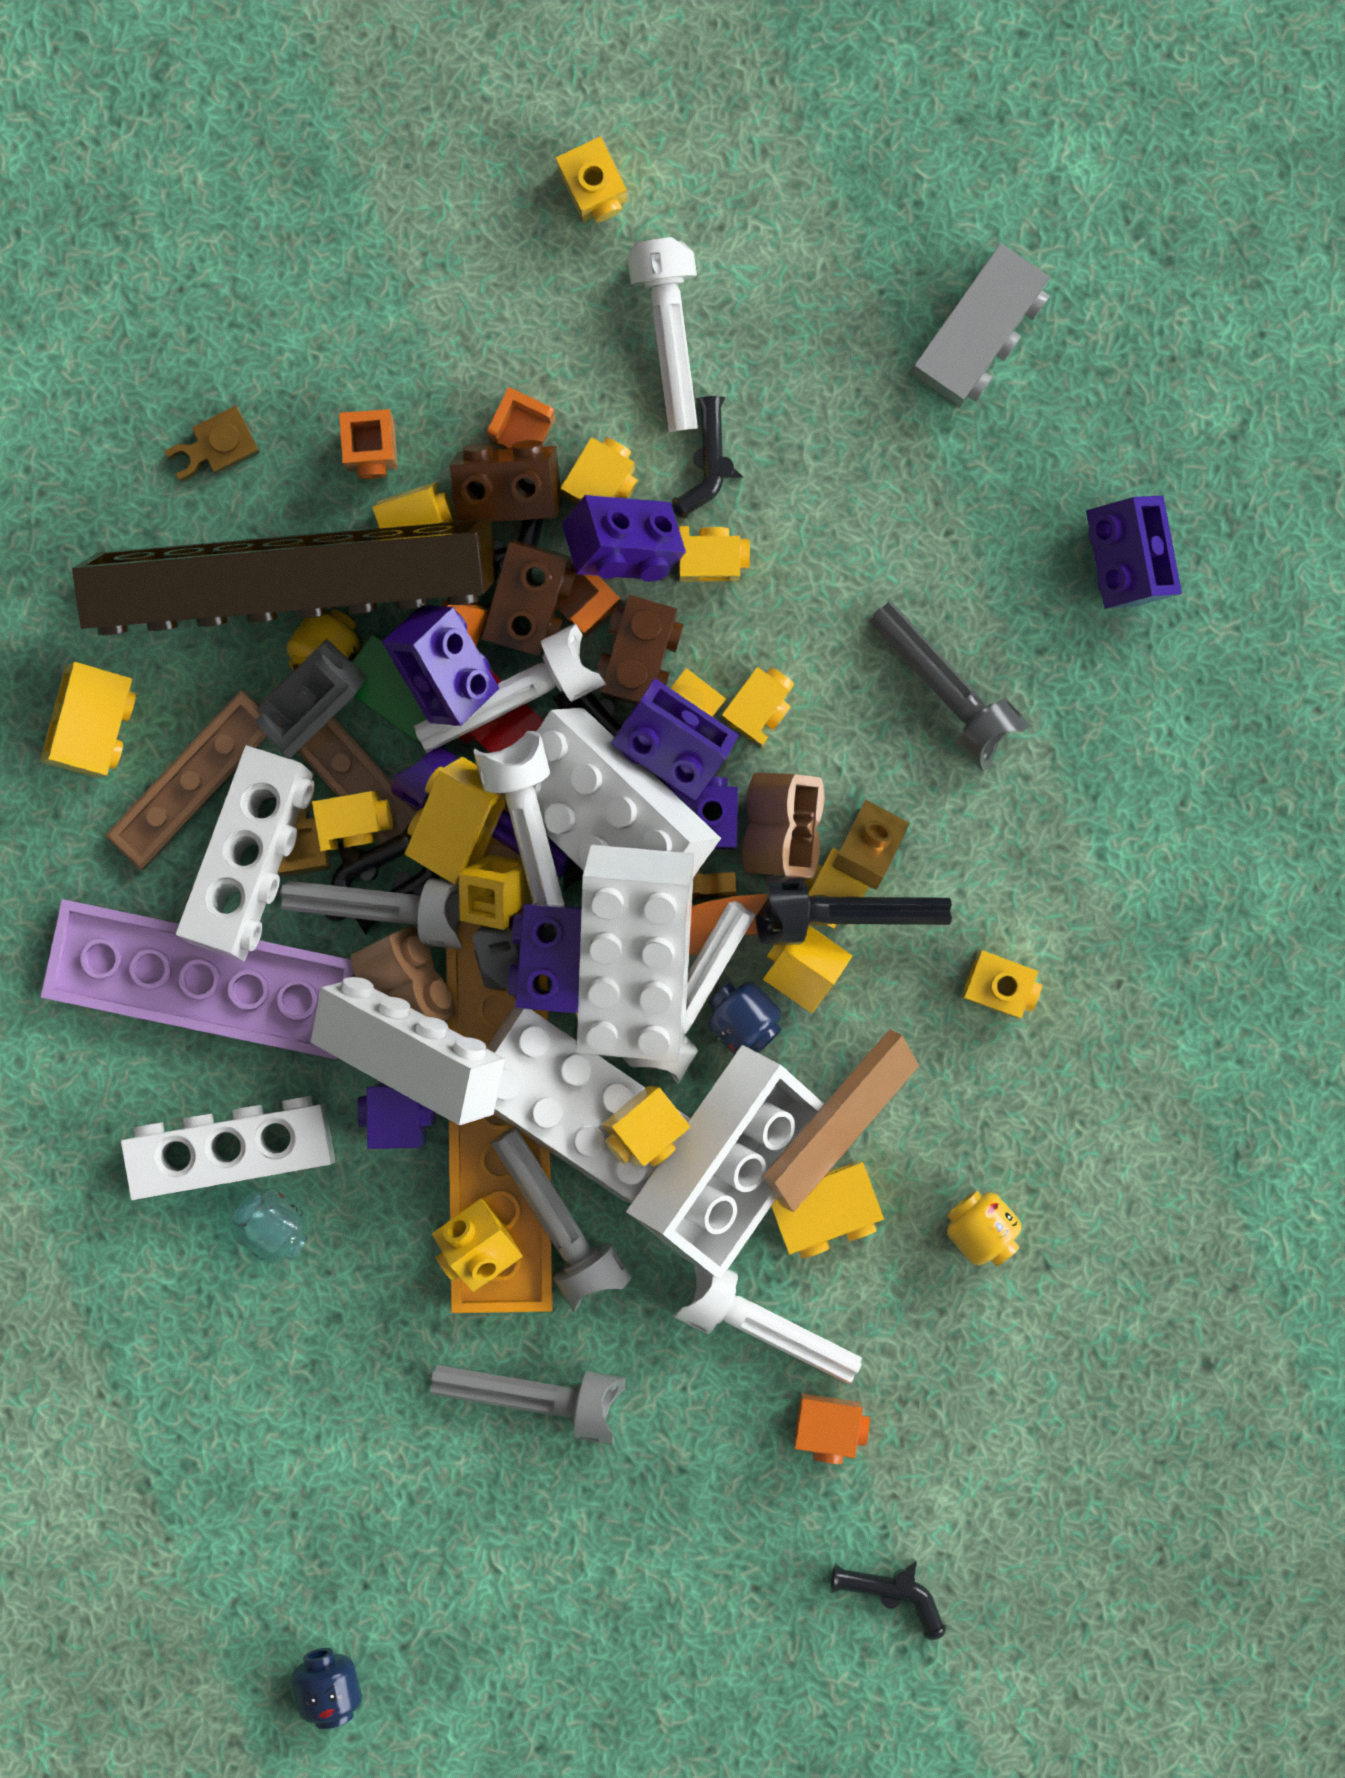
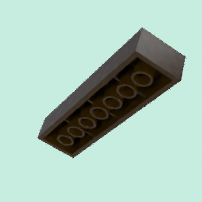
[72,518,498,635]

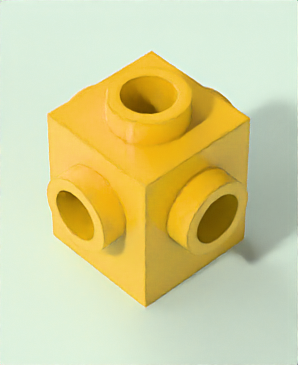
[432,1198,523,1292]

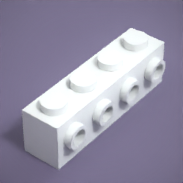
[310,977,505,1125]

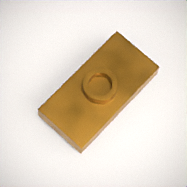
[832,800,910,890]

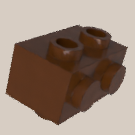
[450,440,562,522]
[482,540,576,657]
[596,595,684,706]

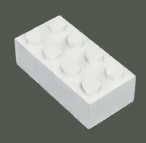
[533,708,721,877]
[577,844,694,1062]
[486,1006,691,1203]
[626,1045,824,1280]

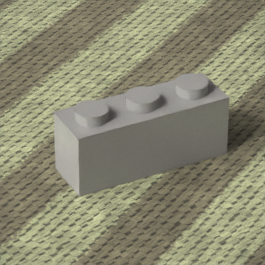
[911,243,1050,408]

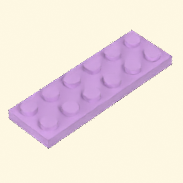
[41,899,355,1059]

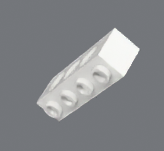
[175,745,314,962]
[121,1096,336,1200]

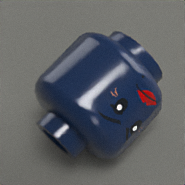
[707,982,782,1055]
[290,1648,362,1729]

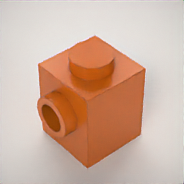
[339,409,398,479]
[793,1393,870,1464]

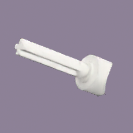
[628,237,698,432]
[414,624,606,753]
[473,731,565,926]
[622,901,755,1084]
[673,1265,862,1385]

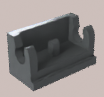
[256,639,367,759]

